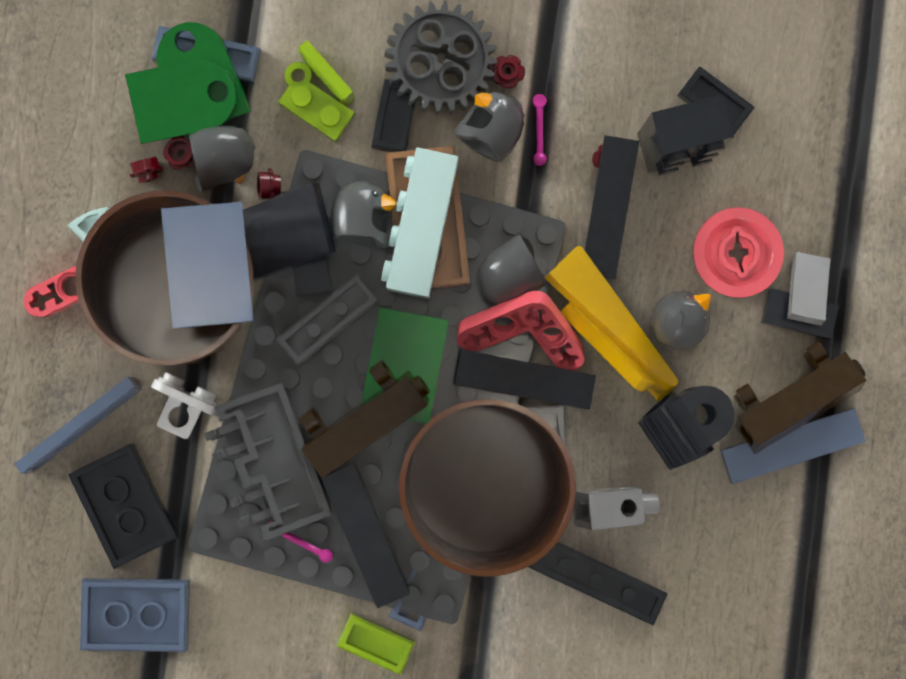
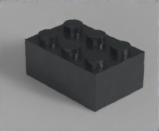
[637,94,734,176]

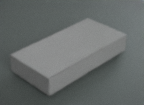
[787,252,830,326]

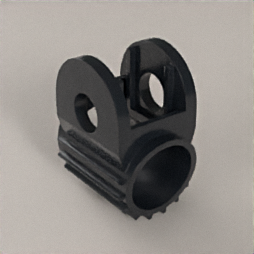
[638,386,735,470]

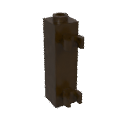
[734,341,867,454]
[299,359,430,478]

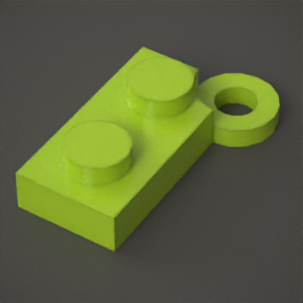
[278,62,355,143]

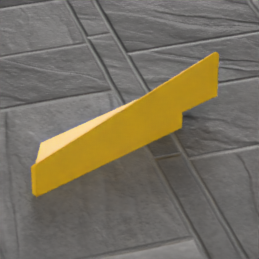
[544,246,679,401]

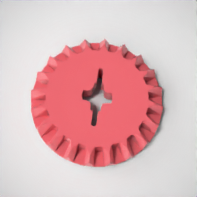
[693,207,784,298]

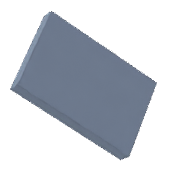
[161,202,253,329]
[80,578,190,652]

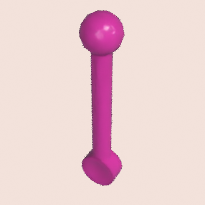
[533,94,547,166]
[268,521,333,563]

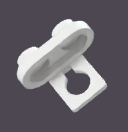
[151,372,217,439]

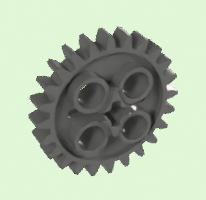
[384,1,497,115]

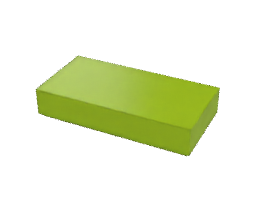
[298,40,355,107]
[336,612,415,675]

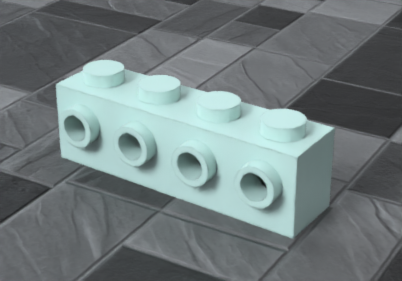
[381,147,459,299]

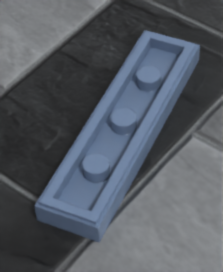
[14,377,142,474]
[720,408,866,484]

